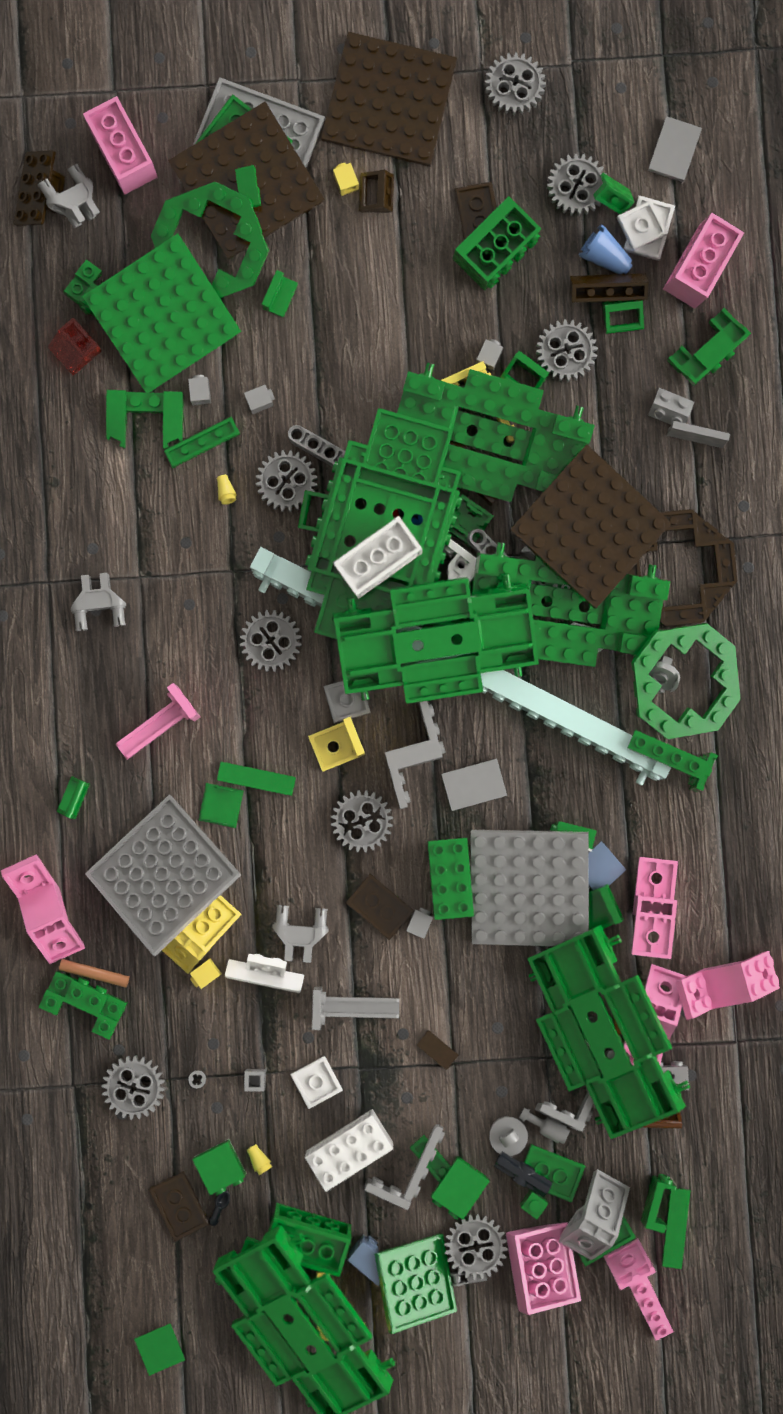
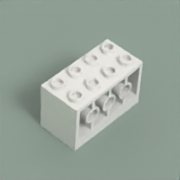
[334,516,422,599]
[305,1109,393,1191]

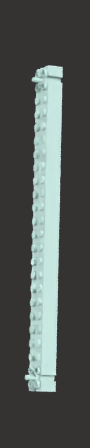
[250,547,671,786]

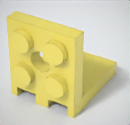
[308,717,365,772]

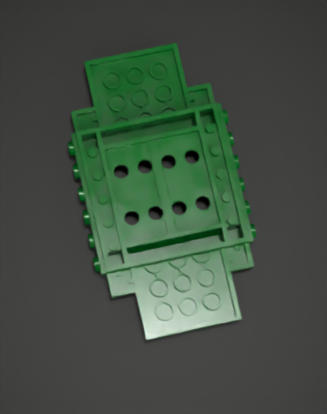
[305,408,462,639]

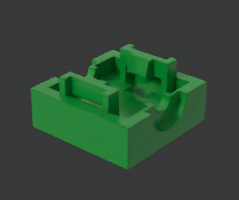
[448,494,494,549]

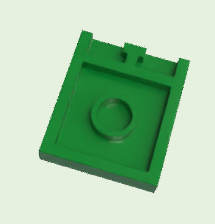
[627,730,718,792]

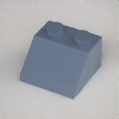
[348,1234,380,1286]

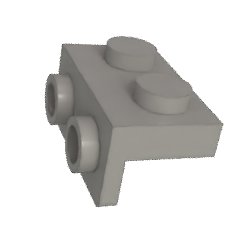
[648,388,694,425]

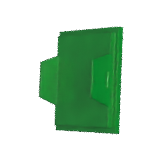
[198,783,244,828]
[134,1323,185,1376]

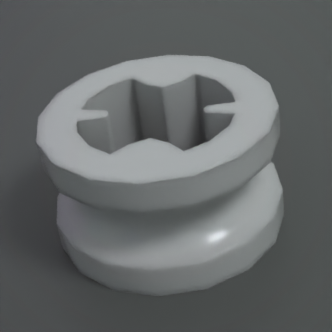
[188,1070,206,1088]

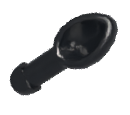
[209,1190,230,1226]

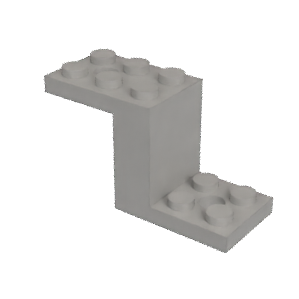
[385,701,445,809]

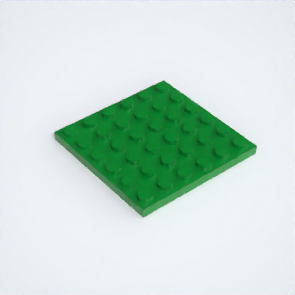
[82,234,242,393]

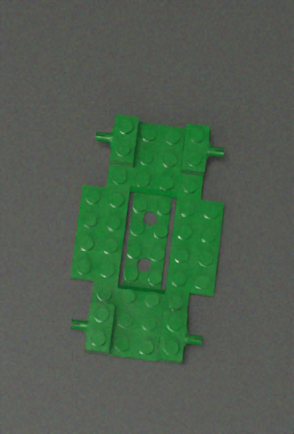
[397,362,595,502]
[467,542,670,667]
[333,573,539,704]
[528,925,690,1139]
[212,1225,395,1414]

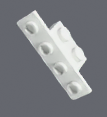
[225,954,304,993]

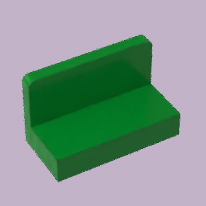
[593,173,635,214]
[262,270,298,317]

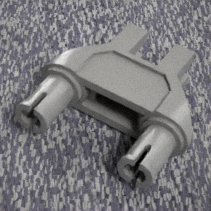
[38,164,100,228]
[71,573,126,631]
[272,905,329,963]

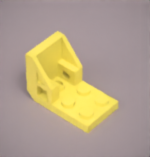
[162,895,241,974]

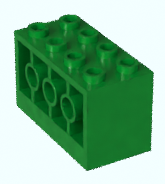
[453,196,541,291]
[427,838,474,920]
[268,1203,351,1277]

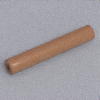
[59,959,130,988]

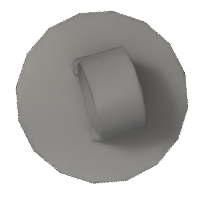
[648,655,680,693]
[489,1116,528,1156]

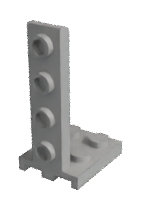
[312,987,400,1030]
[535,1050,615,1132]
[365,1124,445,1210]

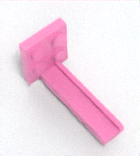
[116,683,200,760]
[604,1238,673,1341]

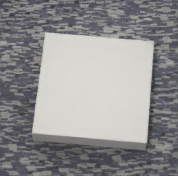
[617,200,668,251]
[290,1056,343,1109]

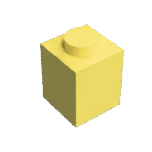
[333,163,359,196]
[190,958,222,989]

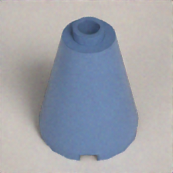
[579,224,632,274]

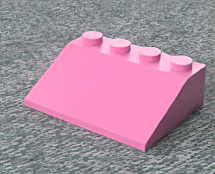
[506,1222,581,1315]

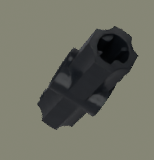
[494,1151,553,1197]

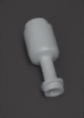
[519,1108,570,1144]

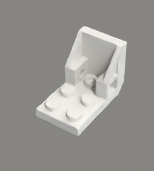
[443,539,476,585]

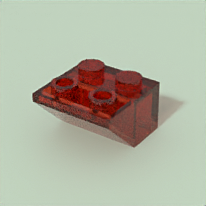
[48,318,101,376]

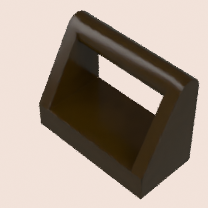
[359,169,394,213]

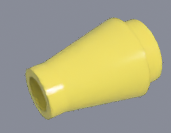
[217,475,237,505]
[247,1144,272,1175]

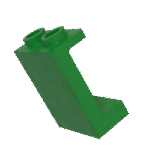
[589,884,624,930]
[431,1155,490,1220]
[641,1174,677,1233]

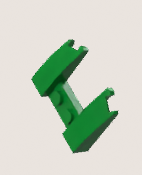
[106,390,184,449]

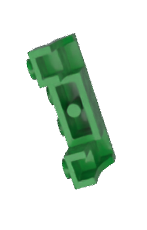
[64,259,102,324]
[667,308,751,386]
[39,971,128,1040]

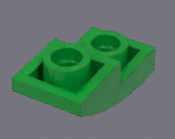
[235,165,261,208]

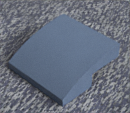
[589,841,626,890]

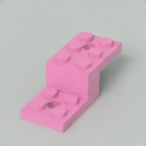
[631,857,678,959]

